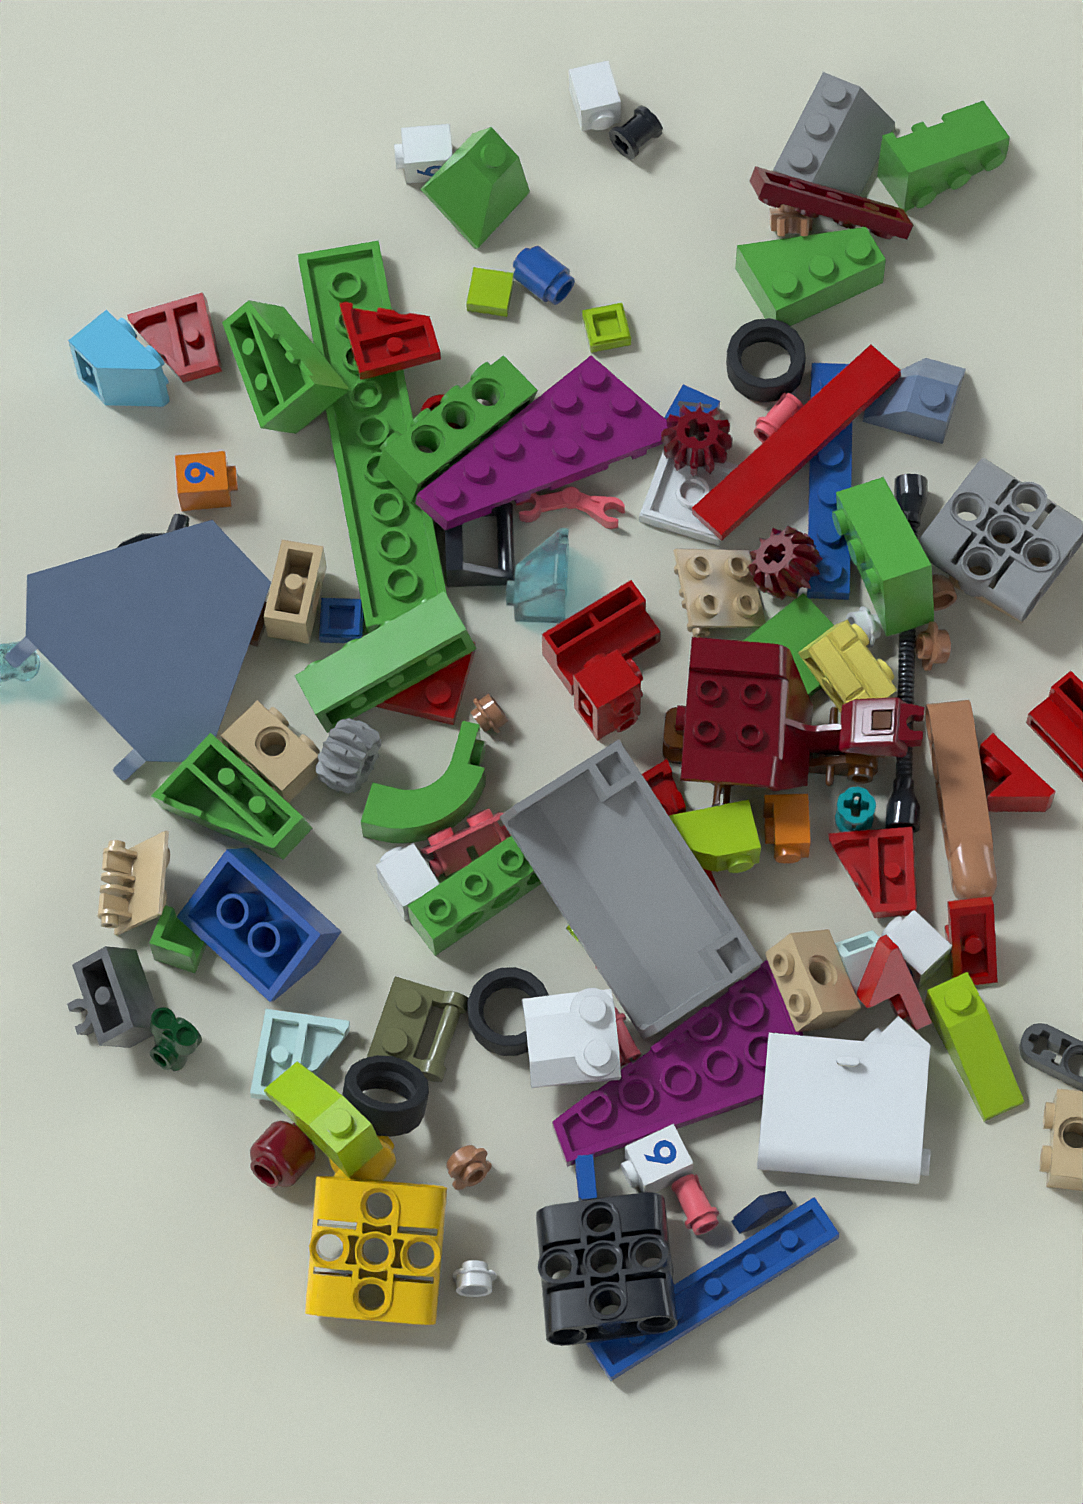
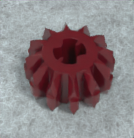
[661,402,733,477]
[747,525,823,601]

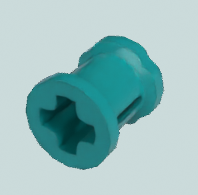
[835,786,876,832]

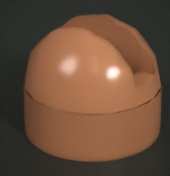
[932,574,957,611]

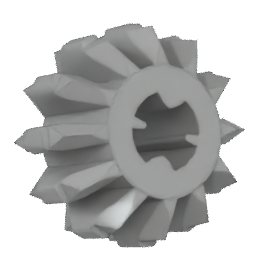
[316,718,381,794]

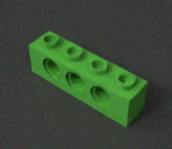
[377,355,538,503]
[408,836,542,956]

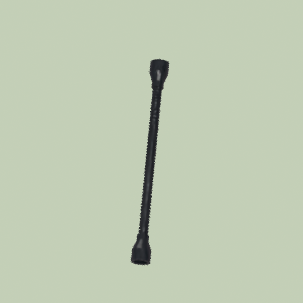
[885,473,928,833]

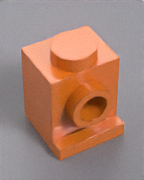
[763,794,811,864]

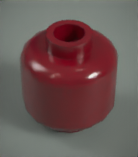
[250,1121,316,1188]

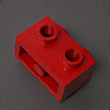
[573,649,643,741]

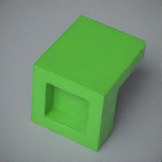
[149,905,207,973]

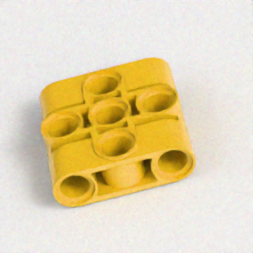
[305,1176,447,1325]

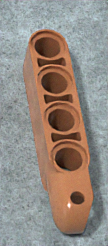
[925,700,997,900]

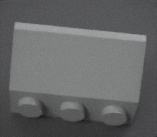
[773,72,895,196]

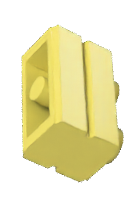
[798,620,897,713]

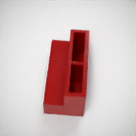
[542,580,661,696]
[1026,671,1083,782]

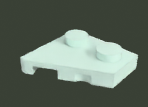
[250,1009,350,1101]

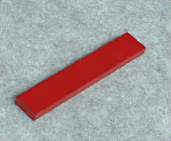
[692,344,901,541]

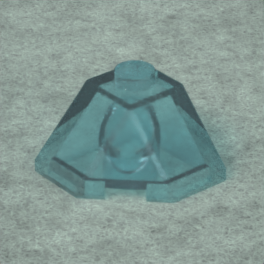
[506,528,569,623]

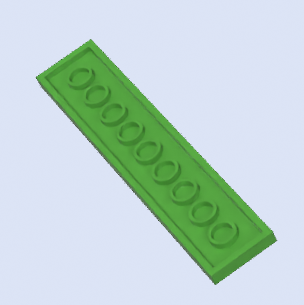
[297,240,447,633]

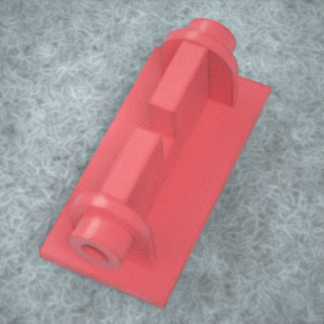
[420,808,511,877]

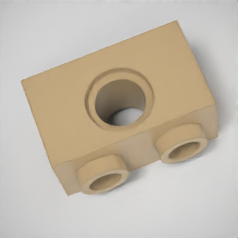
[264,540,327,644]
[221,700,320,803]
[765,929,861,1032]
[1039,1088,1083,1191]

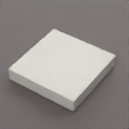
[639,452,738,546]

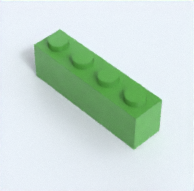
[294,591,477,733]

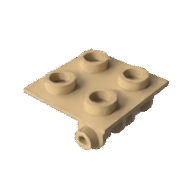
[673,549,766,638]
[97,830,171,936]

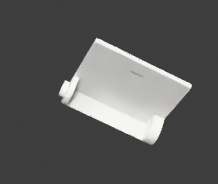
[757,1033,931,1184]

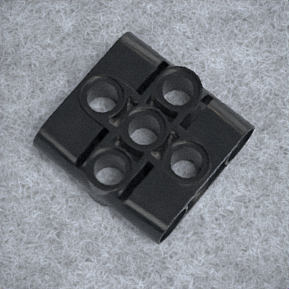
[536,1192,678,1346]

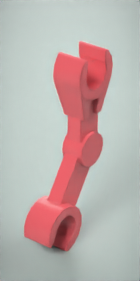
[516,487,625,529]

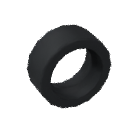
[726,318,806,402]
[468,967,549,1056]
[342,1055,429,1137]

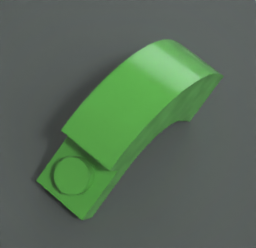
[361,721,486,844]

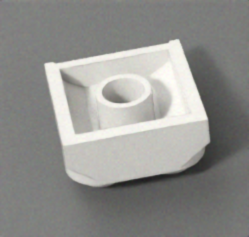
[522,988,621,1088]

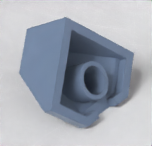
[863,358,966,444]

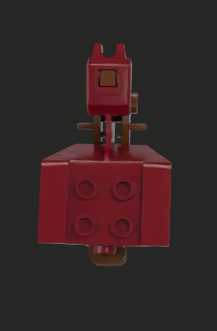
[662,637,925,807]

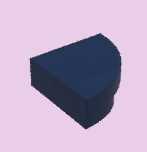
[731,1191,793,1234]

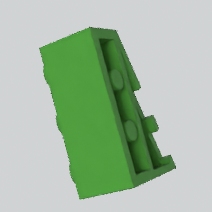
[877,101,1010,212]
[735,227,886,326]
[222,300,350,434]
[832,477,934,637]
[151,733,313,860]

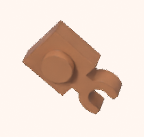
[769,204,813,236]

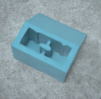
[68,310,170,407]

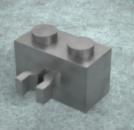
[67,946,157,1048]

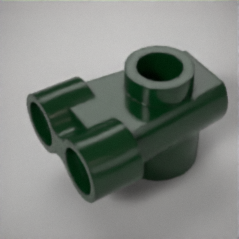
[150,1007,202,1071]

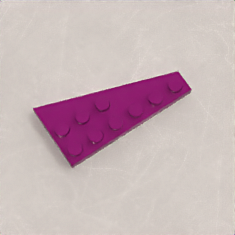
[415,355,668,530]
[552,959,804,1167]

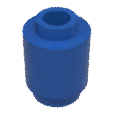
[513,246,575,305]

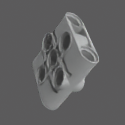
[919,458,1083,622]

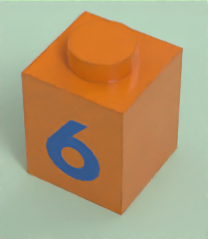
[175,451,238,511]

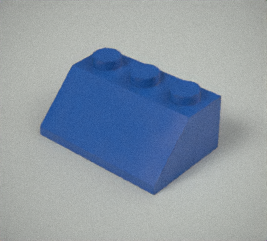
[177,848,342,1002]

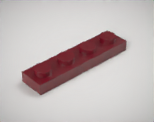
[749,166,914,240]

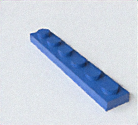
[807,363,852,600]
[586,1197,839,1382]

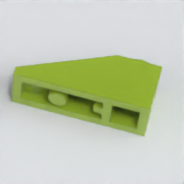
[669,799,761,873]
[924,972,1024,1121]
[264,1061,383,1177]

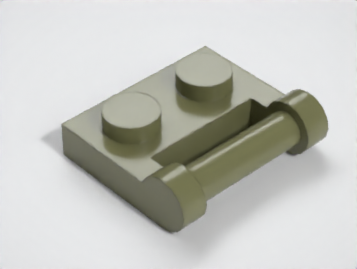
[367,976,468,1082]

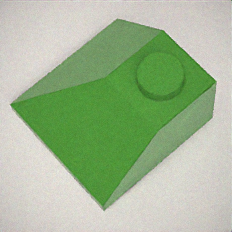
[420,127,530,249]

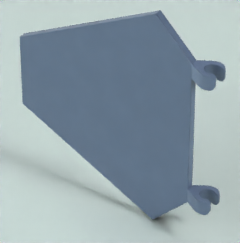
[5,520,271,780]

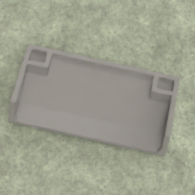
[500,739,763,1040]

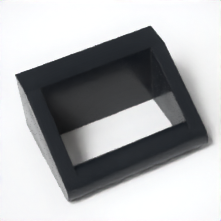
[445,502,515,587]

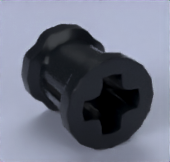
[609,105,663,159]

